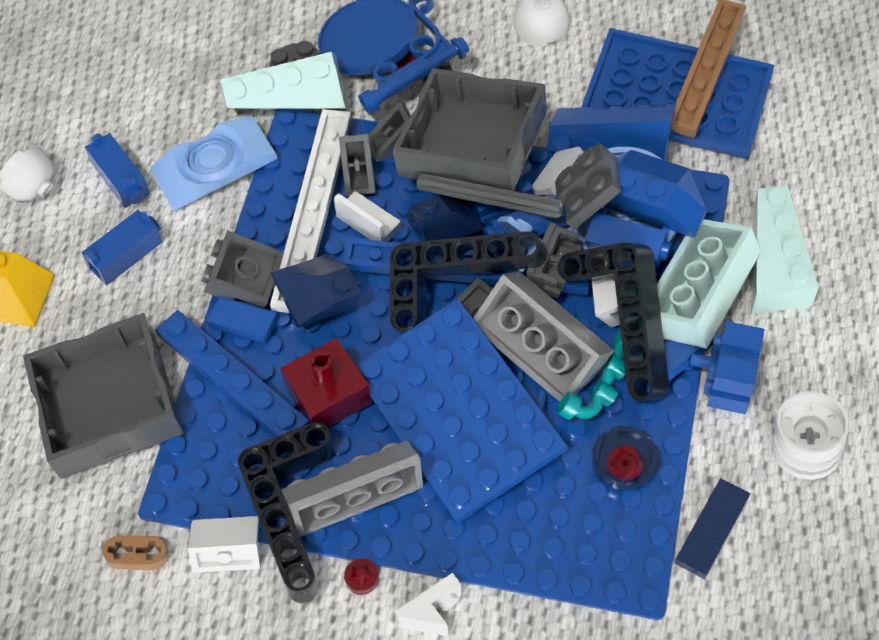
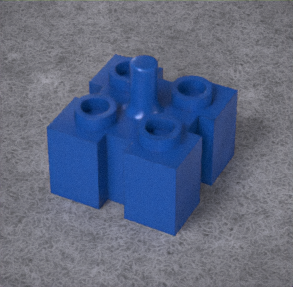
[690,321,765,415]

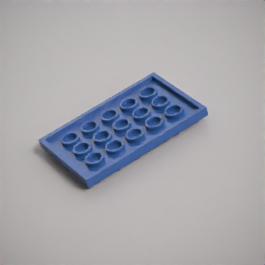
[581,28,775,159]
[355,298,568,524]

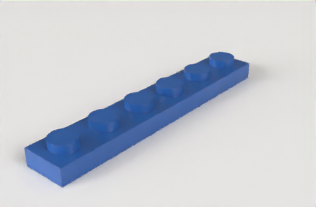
[155,310,310,437]

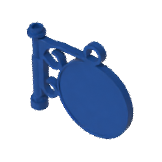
[318,0,470,115]

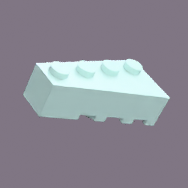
[220,52,349,110]
[751,185,819,314]

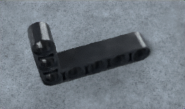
[390,231,548,334]
[558,242,669,402]
[238,422,333,604]

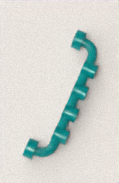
[556,284,642,420]

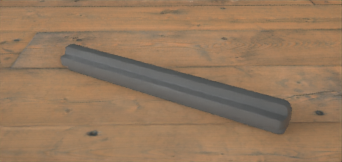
[416,173,563,219]

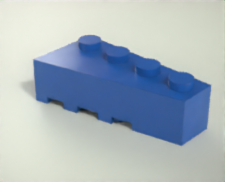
[547,104,676,161]

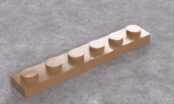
[672,0,747,138]

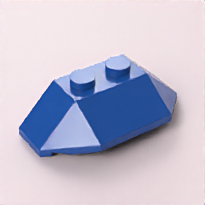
[603,150,707,238]

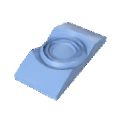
[150,116,278,212]

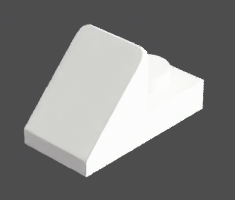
[395,573,461,636]

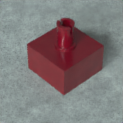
[280,338,372,428]

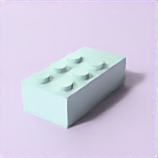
[657,219,761,349]

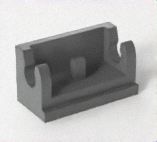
[527,222,582,299]

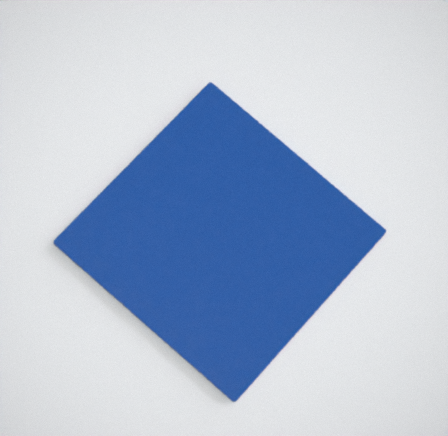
[138,109,729,620]

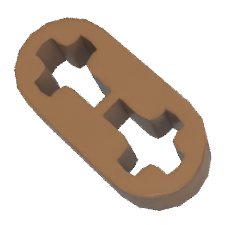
[103,535,169,570]

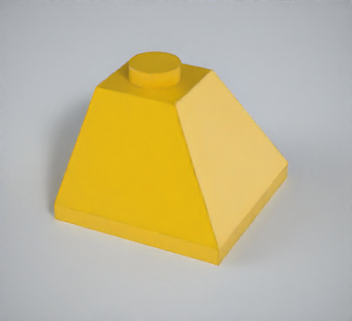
[0,251,55,327]

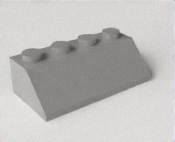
[473,271,614,401]
[282,441,423,537]

